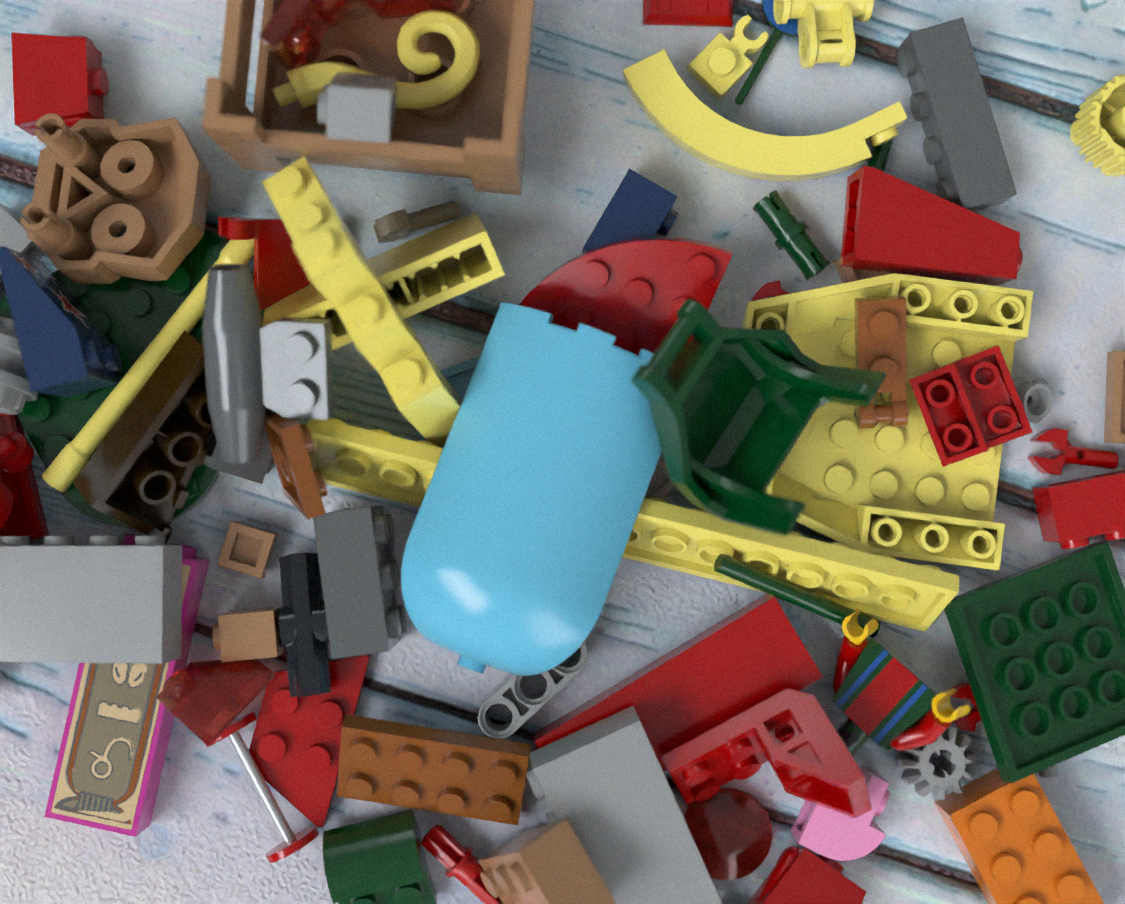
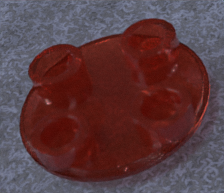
[684,788,772,880]

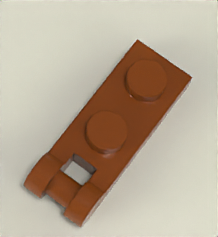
[855,295,908,429]

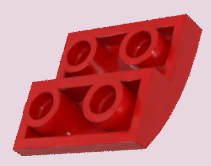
[909,345,1033,467]

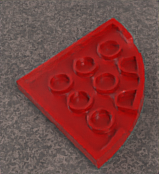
[518,238,733,355]

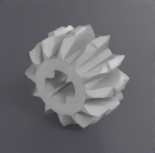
[895,723,978,800]

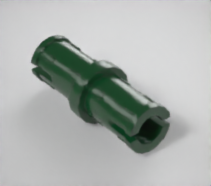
[752,190,831,281]

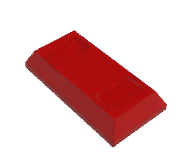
[643,0,733,27]

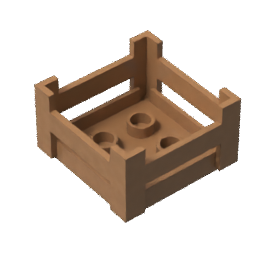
[202,0,536,195]

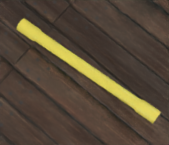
[41,239,254,492]

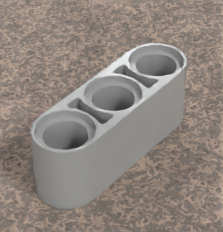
[478,640,588,739]

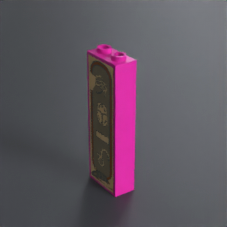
[44,533,210,837]

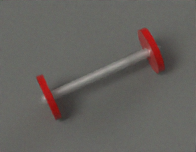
[203,711,319,863]

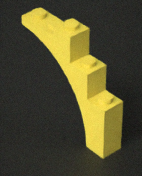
[262,156,462,448]

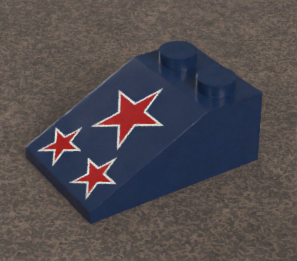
[0,246,122,397]

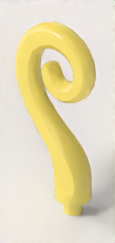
[272,10,480,109]

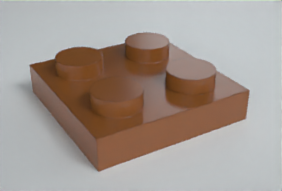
[264,407,328,520]

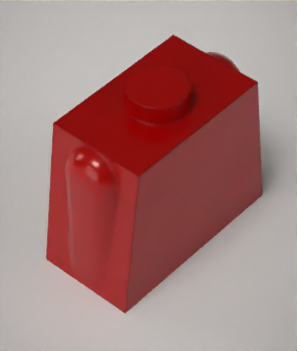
[11,32,109,136]
[747,846,866,904]

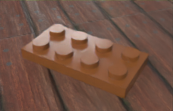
[337,714,531,825]

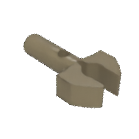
[373,201,460,243]

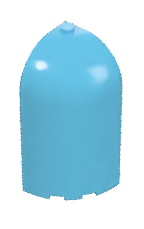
[401,302,670,676]

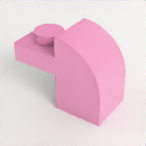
[790,766,889,861]

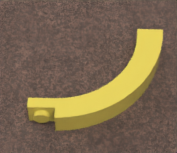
[623,49,908,181]

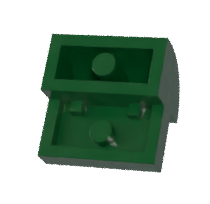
[323,809,437,904]

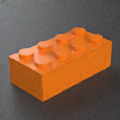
[934,768,1104,904]

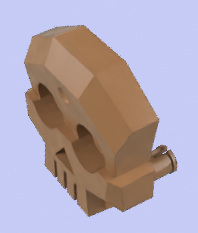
[20,114,211,284]

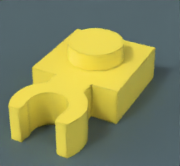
[687,15,769,101]

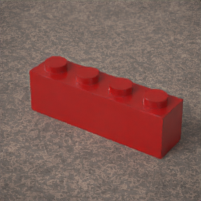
[1032,469,1125,549]

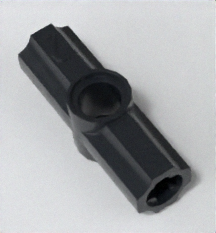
[279,552,332,698]

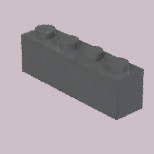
[897,17,1017,212]

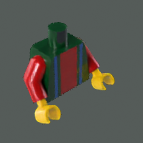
[832,609,970,756]

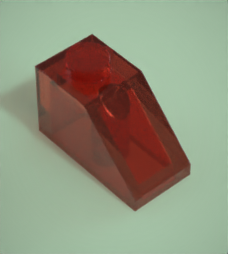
[157,659,276,746]

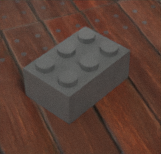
[313,505,407,659]

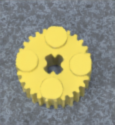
[1070,74,1125,176]

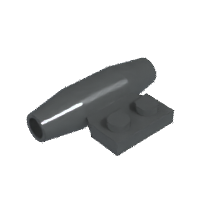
[202,264,334,463]

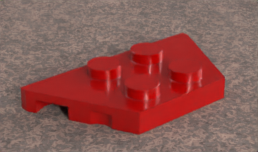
[249,654,372,828]

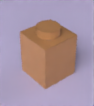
[212,606,287,662]

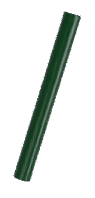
[714,554,880,638]

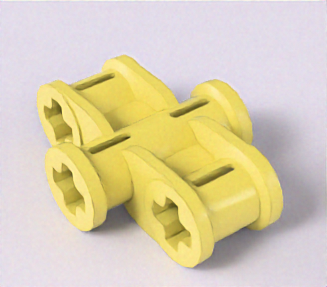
[773,0,874,69]

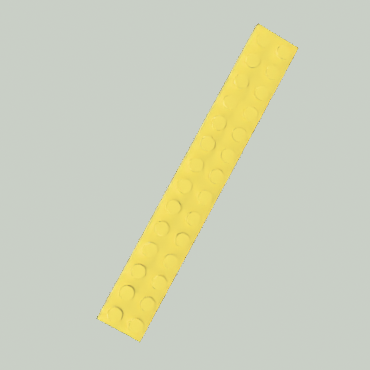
[306,418,960,632]

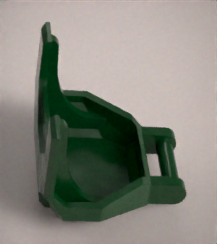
[631,299,887,537]

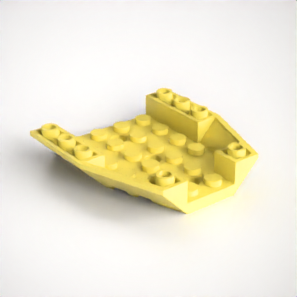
[742,273,1034,570]

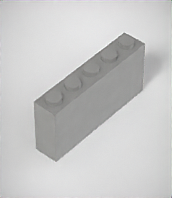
[0,536,182,664]
[526,706,722,904]

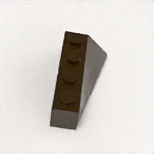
[73,330,213,544]

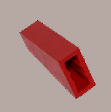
[840,166,1023,286]

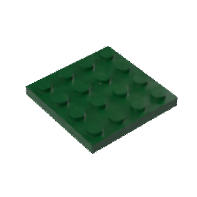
[944,541,1125,783]

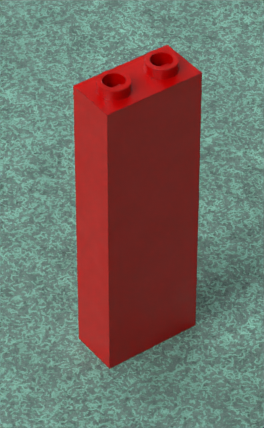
[531,593,823,773]

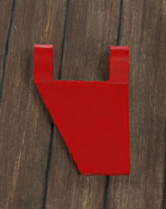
[218,217,345,311]

